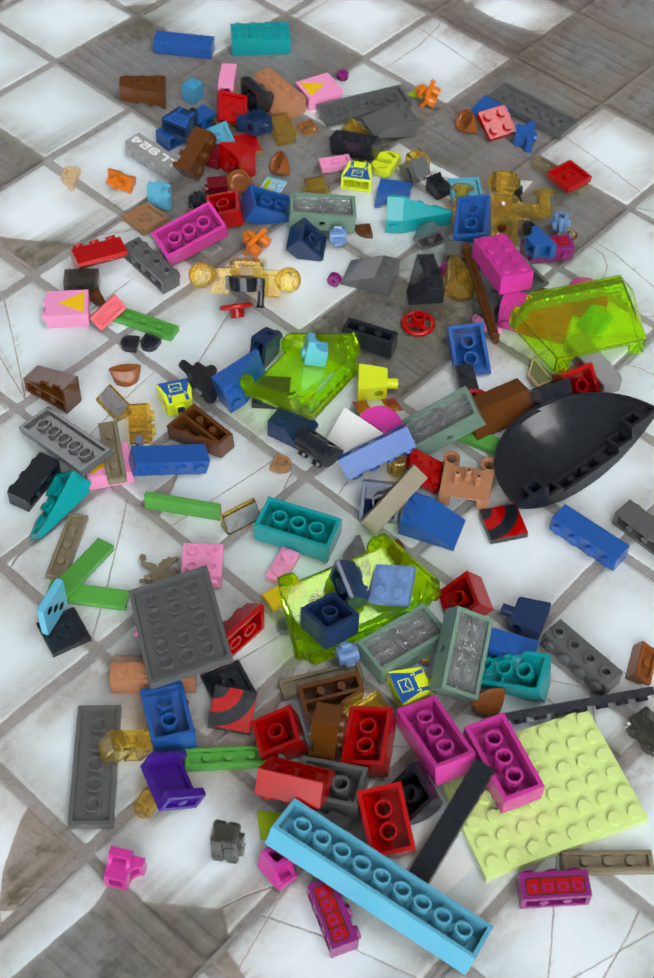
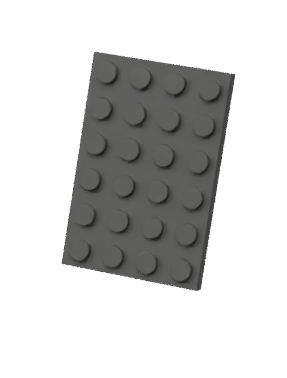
[128,565,234,690]

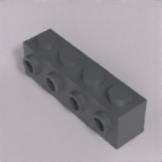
[124,237,180,294]
[541,619,623,695]

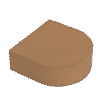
[270,453,291,474]

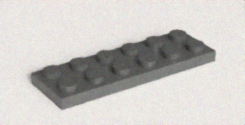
[488,82,579,140]
[316,85,412,127]
[19,406,113,477]
[68,705,122,829]

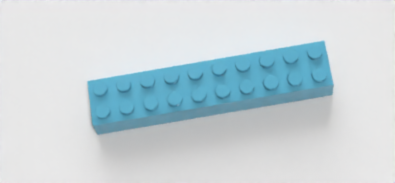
[265,798,494,975]

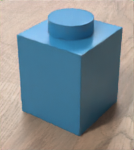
[182,77,204,105]

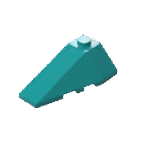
[385,195,452,234]
[29,470,91,540]
[481,651,551,703]

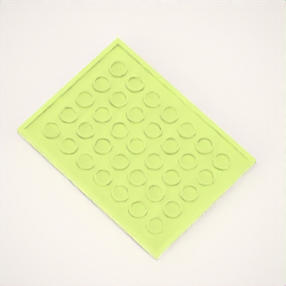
[440,710,649,882]

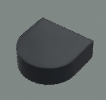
[140,333,162,352]
[121,335,140,353]

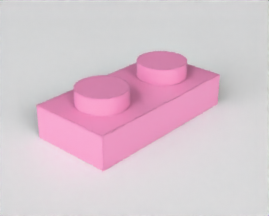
[318,154,351,173]
[265,546,300,585]

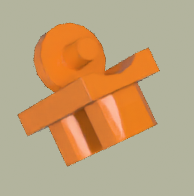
[415,79,441,108]
[106,168,136,194]
[242,227,272,258]

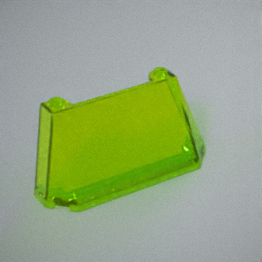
[509,275,647,372]
[239,332,360,421]
[277,533,440,665]

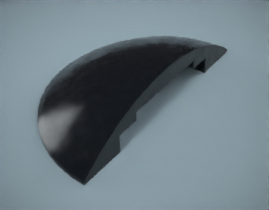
[494,392,654,509]

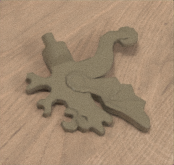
[139,554,178,584]

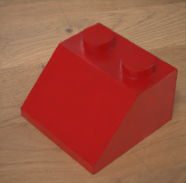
[219,141,256,178]
[206,189,244,228]
[551,362,601,394]
[437,571,494,616]
[251,704,309,760]

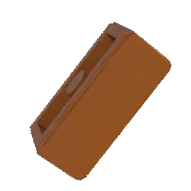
[625,641,654,686]

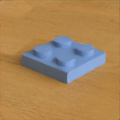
[369,564,416,607]

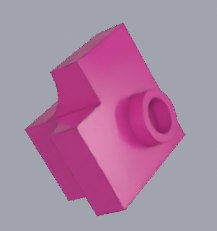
[103,846,147,891]
[257,847,298,891]

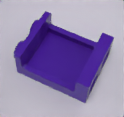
[140,750,206,811]

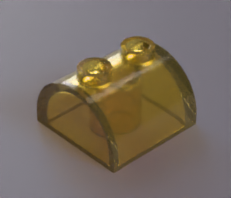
[443,254,474,302]

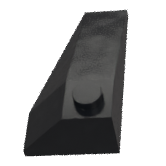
[407,254,445,305]

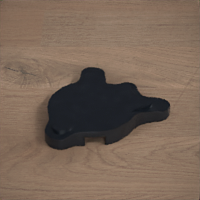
[178,360,217,404]

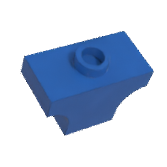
[513,121,537,153]
[523,225,557,260]

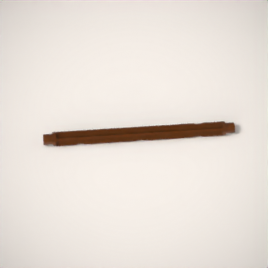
[462,242,500,345]

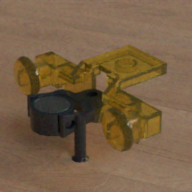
[189,257,301,308]

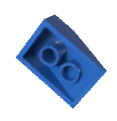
[241,184,289,225]
[453,194,491,243]
[445,322,492,376]
[211,348,266,413]
[398,492,466,551]
[139,680,197,753]

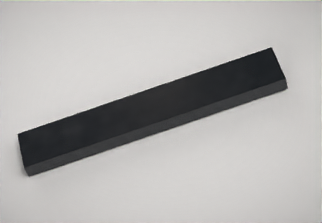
[409,758,496,885]

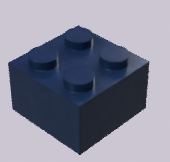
[300,591,359,650]

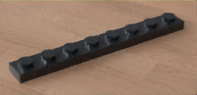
[485,686,654,724]

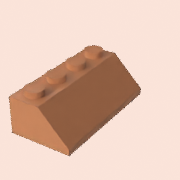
[253,67,306,123]
[109,655,197,694]

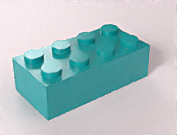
[230,21,291,56]
[254,496,342,562]

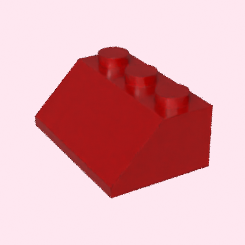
[69,235,128,271]
[223,603,265,657]
[341,706,397,778]
[254,756,335,810]
[356,781,416,858]

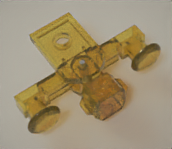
[450,170,557,247]

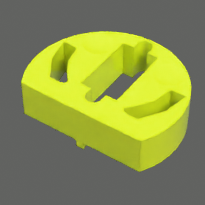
[372,151,401,177]

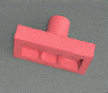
[88,294,127,331]

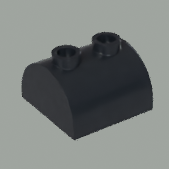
[240,76,274,113]
[529,378,572,406]
[294,426,344,469]
[391,761,443,825]

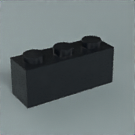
[329,130,380,161]
[341,317,398,359]
[7,452,61,512]

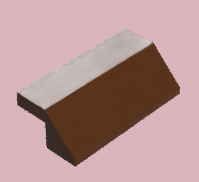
[471,378,534,440]

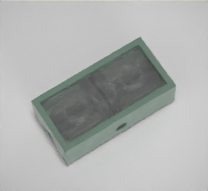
[288,191,357,233]
[402,386,486,455]
[357,603,442,685]
[429,606,494,703]

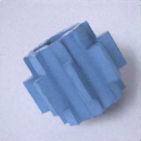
[550,211,571,233]
[329,226,347,246]
[334,641,360,668]

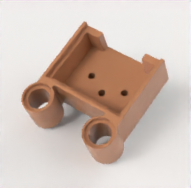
[438,451,496,510]

